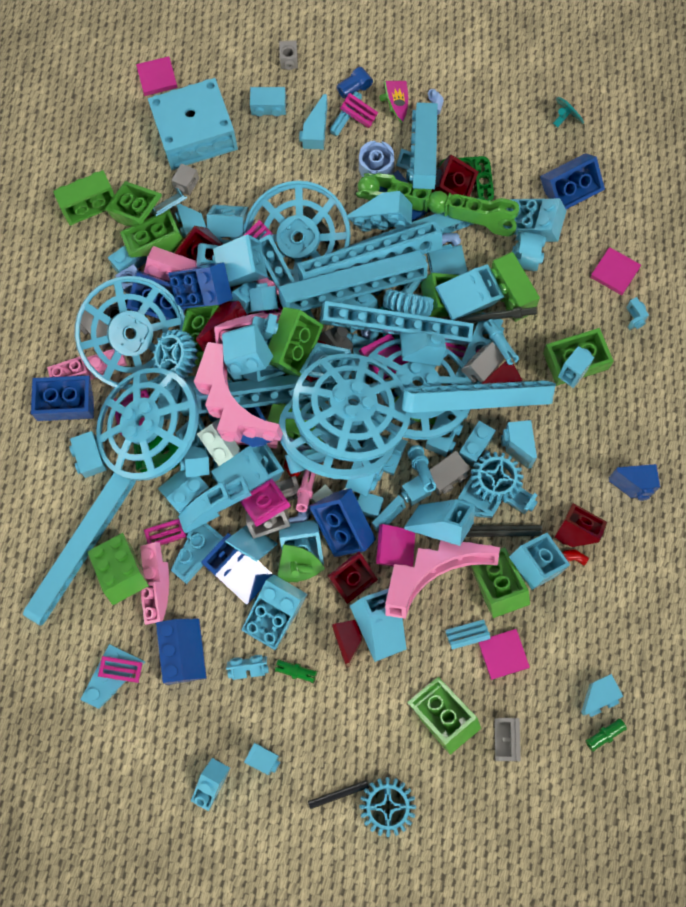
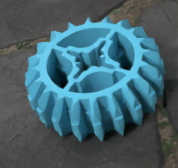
[383,289,434,316]
[152,329,199,380]
[470,452,524,505]
[359,777,416,837]

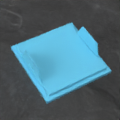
[150,188,187,216]
[427,244,468,275]

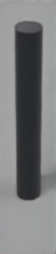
[308,780,369,809]

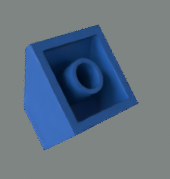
[609,464,660,501]

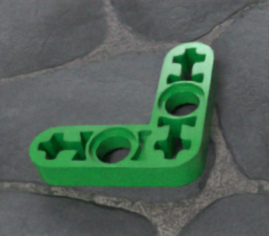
[439,156,494,201]

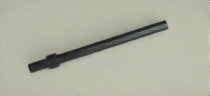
[444,307,538,323]

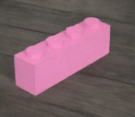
[144,246,197,281]

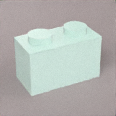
[197,418,241,466]

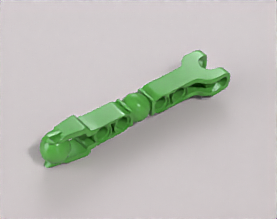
[356,173,520,237]

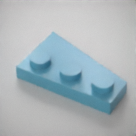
[171,523,224,584]
[80,644,145,709]

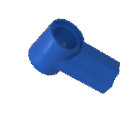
[337,67,373,99]

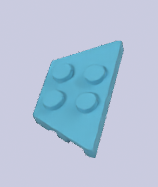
[458,450,510,518]

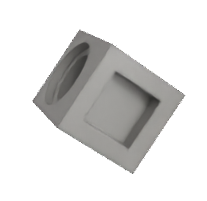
[279,40,298,70]
[171,163,199,196]

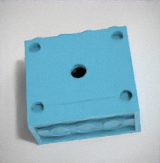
[148,78,238,170]

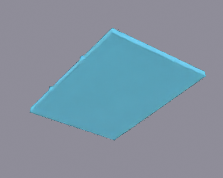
[225,525,278,562]

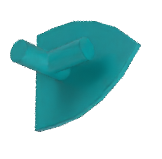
[553,97,584,128]

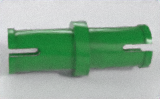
[275,659,317,684]
[585,718,627,752]

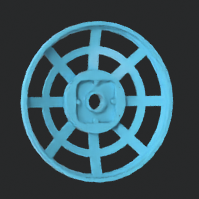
[243,181,351,283]
[74,276,185,390]
[363,339,472,440]
[292,354,411,462]
[96,368,199,481]
[279,388,396,480]

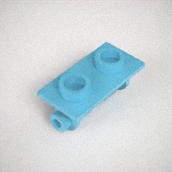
[226,655,269,680]

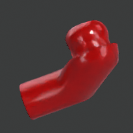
[562,549,589,566]

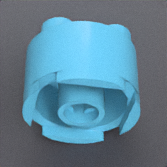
[512,231,546,271]

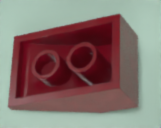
[196,301,247,352]

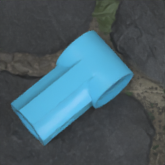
[285,448,326,474]

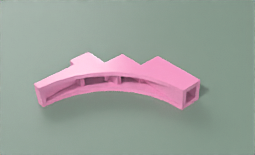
[194,342,283,442]
[385,540,500,619]

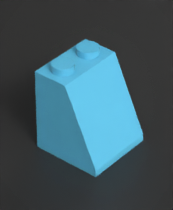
[212,234,268,287]

